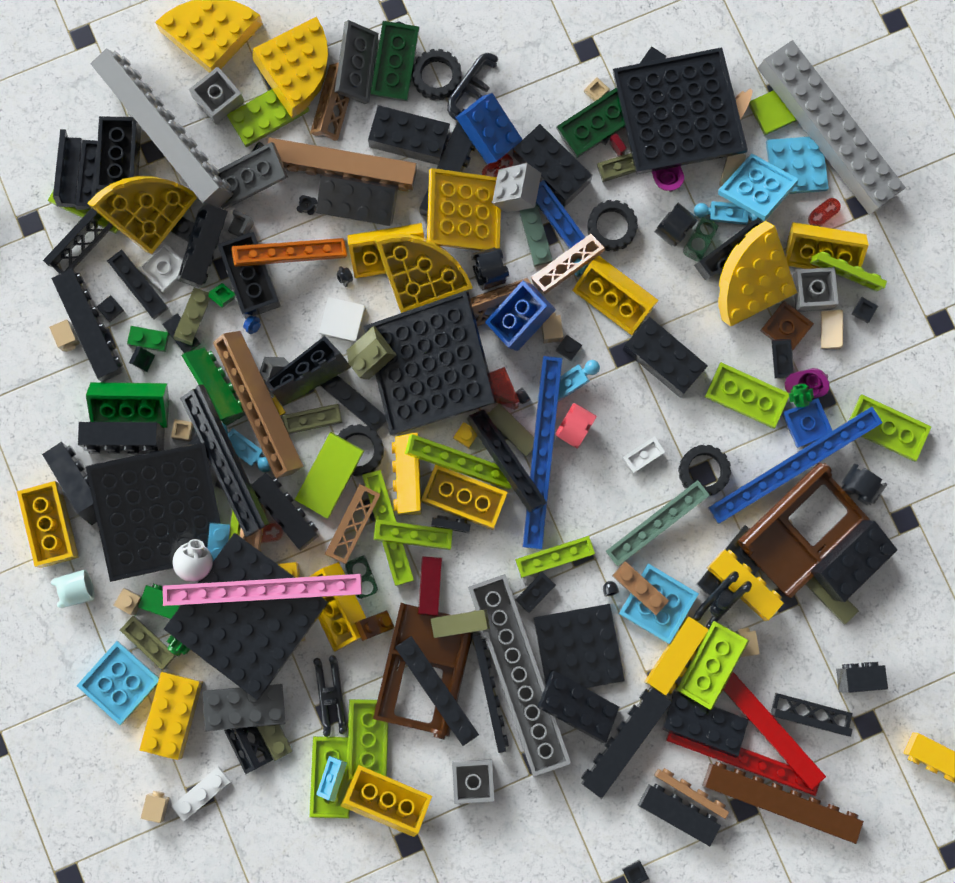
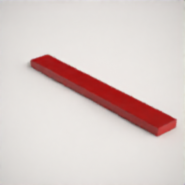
[723,672,826,790]
[666,732,820,796]

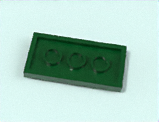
[371,21,420,102]
[556,88,625,158]

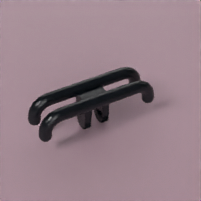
[447,53,498,120]
[693,571,752,629]
[313,655,347,737]

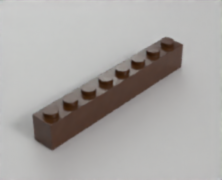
[702,761,864,844]

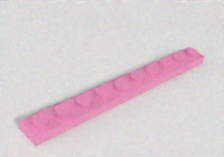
[163,574,362,606]

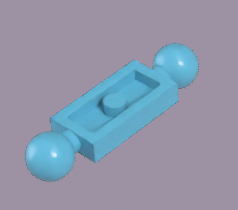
[694,201,763,225]
[537,360,600,402]
[222,423,271,472]

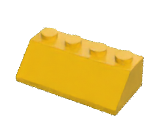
[785,222,869,269]
[347,223,424,278]
[572,256,659,335]
[392,433,422,516]
[309,562,366,652]
[341,765,432,837]

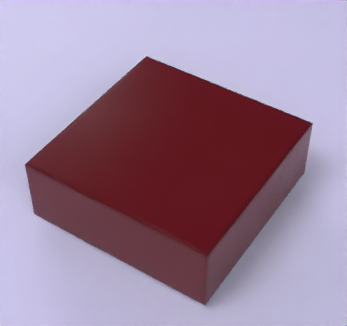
[609,134,627,157]

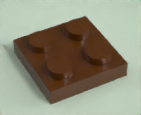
[760,301,814,351]

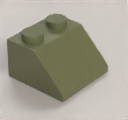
[346,326,396,380]

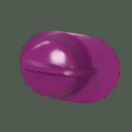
[651,166,684,192]
[785,368,830,398]

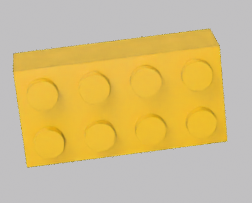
[421,465,508,530]
[17,481,79,568]
[139,672,203,760]

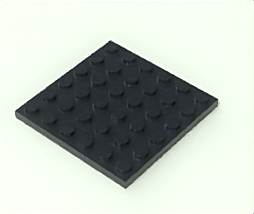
[613,47,748,175]
[363,291,497,435]
[85,442,221,582]
[164,533,329,700]

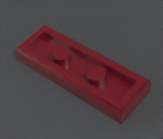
[418,556,442,617]

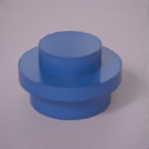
[243,316,261,334]

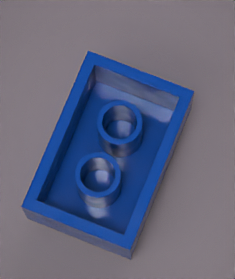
[456,93,523,164]
[485,280,556,351]

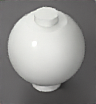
[173,539,213,582]

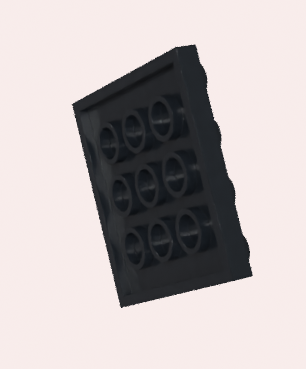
[533,604,625,688]

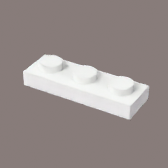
[171,766,231,822]

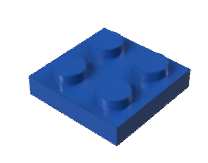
[782,398,833,448]

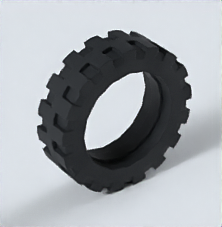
[412,49,461,101]
[587,200,638,252]
[337,424,384,477]
[678,445,731,496]

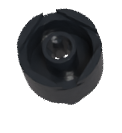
[654,202,698,246]
[471,247,509,290]
[841,464,888,505]

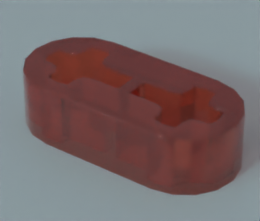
[482,154,513,177]
[808,198,841,227]
[261,523,283,543]

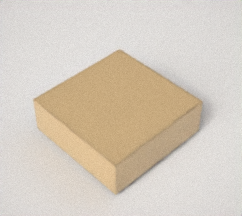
[584,77,610,102]
[171,419,194,442]

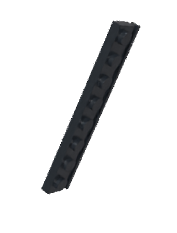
[180,384,269,537]

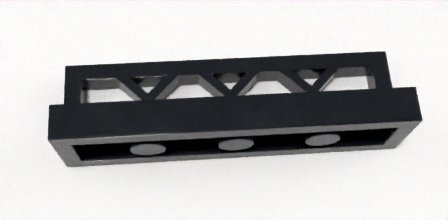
[53,129,82,207]
[43,208,114,274]
[771,693,853,737]
[224,727,273,775]

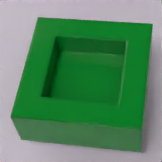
[208,283,236,308]

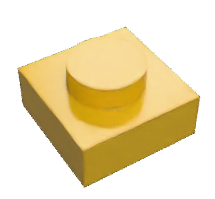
[453,422,477,449]

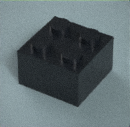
[836,662,888,693]

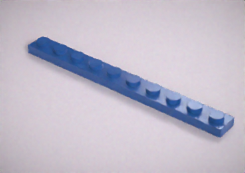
[522,356,562,549]
[708,407,883,524]

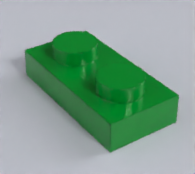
[127,326,169,352]

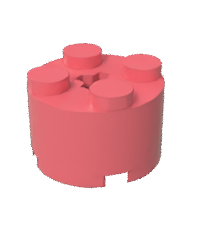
[555,403,597,449]

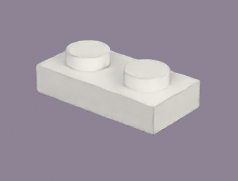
[622,436,665,474]

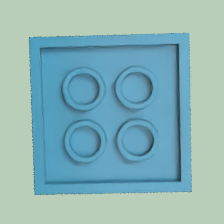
[766,137,829,194]
[718,153,798,221]
[619,563,699,644]
[77,641,159,725]

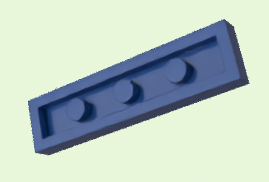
[536,180,585,249]

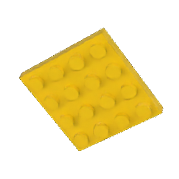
[427,168,501,251]

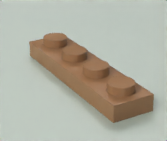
[654,768,729,819]

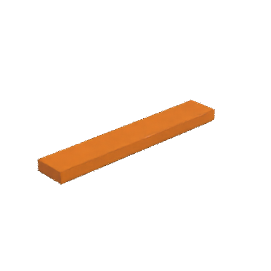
[232,238,347,267]

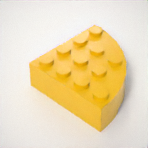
[155,0,263,73]
[253,16,328,118]
[87,176,197,254]
[718,221,797,326]
[374,234,473,313]

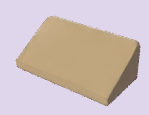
[719,154,746,186]
[821,310,843,349]

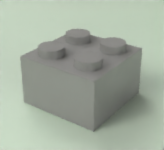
[189,67,244,124]
[492,163,541,213]
[792,267,839,312]
[452,759,494,804]

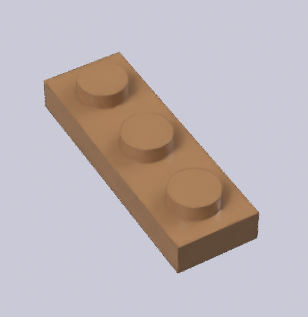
[612,561,669,616]

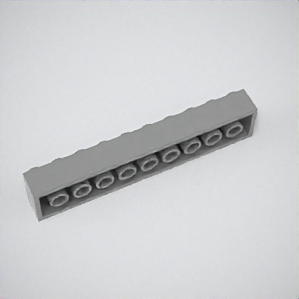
[757,40,906,215]
[90,48,233,208]
[468,574,571,777]

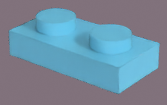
[207,523,230,561]
[316,756,347,802]

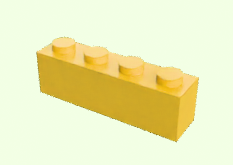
[707,550,784,621]
[644,616,709,695]
[903,732,955,783]

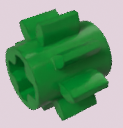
[789,384,814,407]
[166,635,190,656]

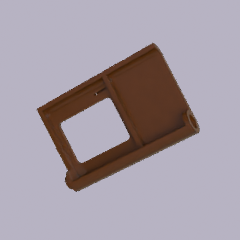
[738,463,870,598]
[373,603,473,740]

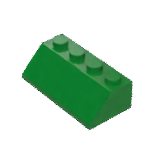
[181,347,246,426]
[86,382,169,428]

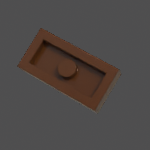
[355,610,395,641]

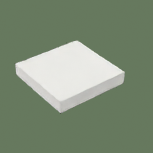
[136,241,183,294]
[319,297,365,342]

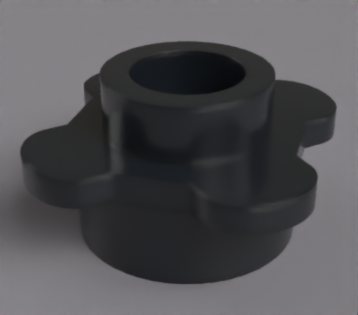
[297,195,317,215]
[337,266,353,287]

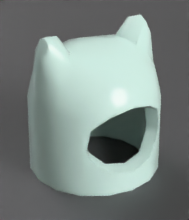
[51,570,95,608]

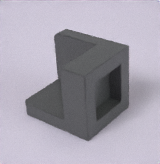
[228,210,254,237]
[260,357,289,381]

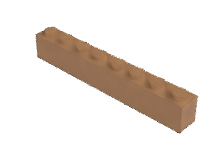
[268,138,417,191]
[213,331,304,479]

